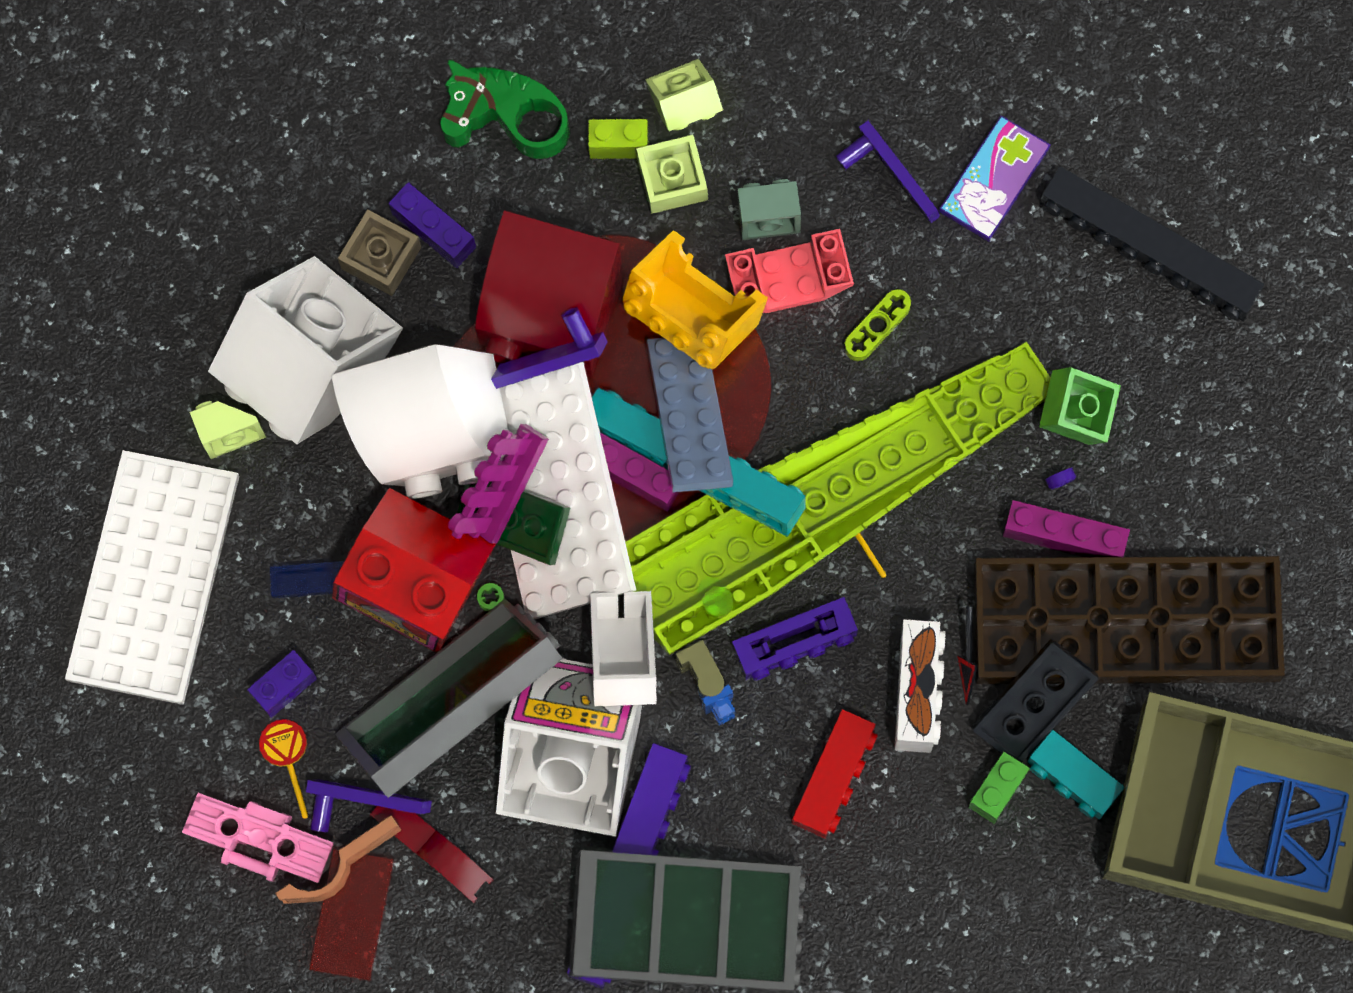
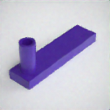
[836,120,940,223]
[491,308,608,389]
[306,779,432,832]

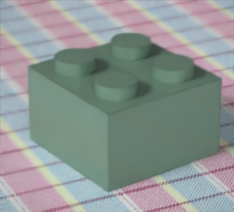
[738,179,801,240]

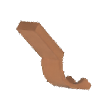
[275,816,401,904]

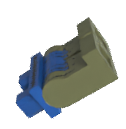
[676,640,736,726]

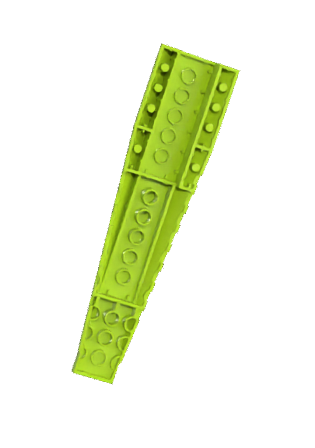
[625,342,1051,655]

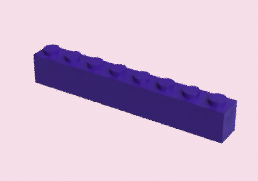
[567,743,691,989]

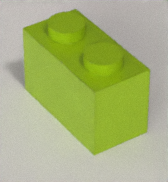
[589,119,648,159]

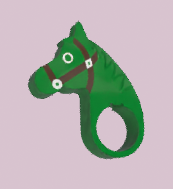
[440,60,570,159]

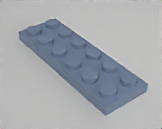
[646,338,733,492]

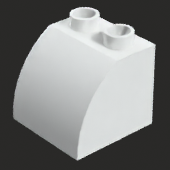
[208,256,403,444]
[331,344,508,499]

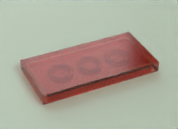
[309,849,394,981]

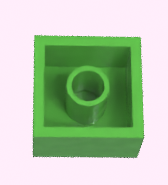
[1039,367,1121,445]

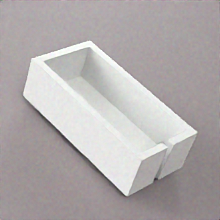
[590,591,656,706]

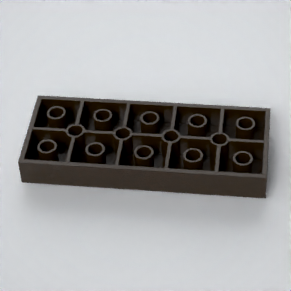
[974,556,1285,684]

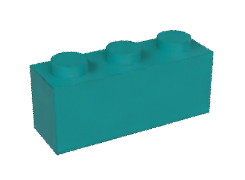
[1028,730,1125,820]

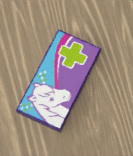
[939,116,1051,242]

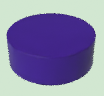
[1045,468,1076,490]

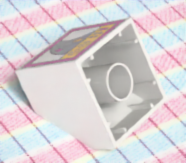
[496,658,642,836]

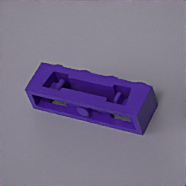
[732,597,858,681]

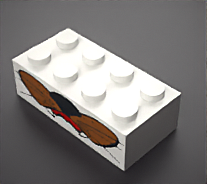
[895,620,945,753]

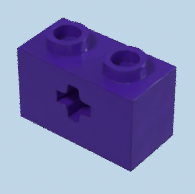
[247,650,317,718]

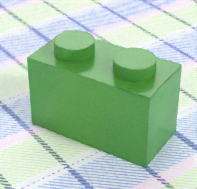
[969,752,1030,824]

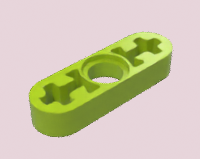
[845,290,911,361]

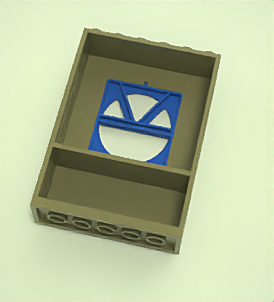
[1102,692,1353,941]

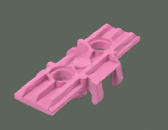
[182,793,334,883]

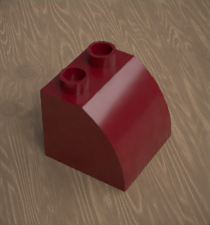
[475,210,624,377]

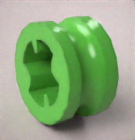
[477,583,505,612]

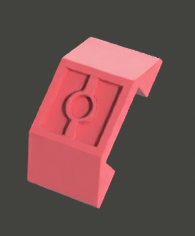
[725,229,854,313]

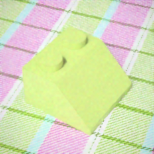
[645,59,723,131]
[190,401,266,459]

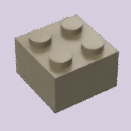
[338,210,421,296]

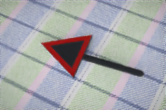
[957,605,978,705]

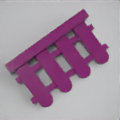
[448,424,549,544]

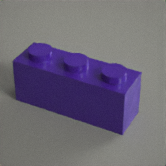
[388,183,476,268]

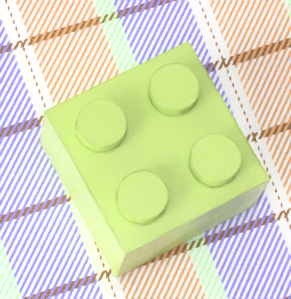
[636,135,708,214]

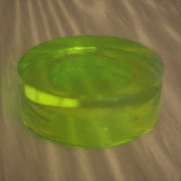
[703,586,734,618]

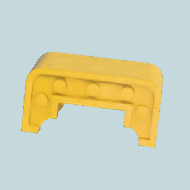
[623,230,768,369]

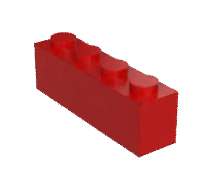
[792,709,878,839]

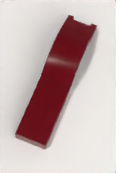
[370,806,494,903]

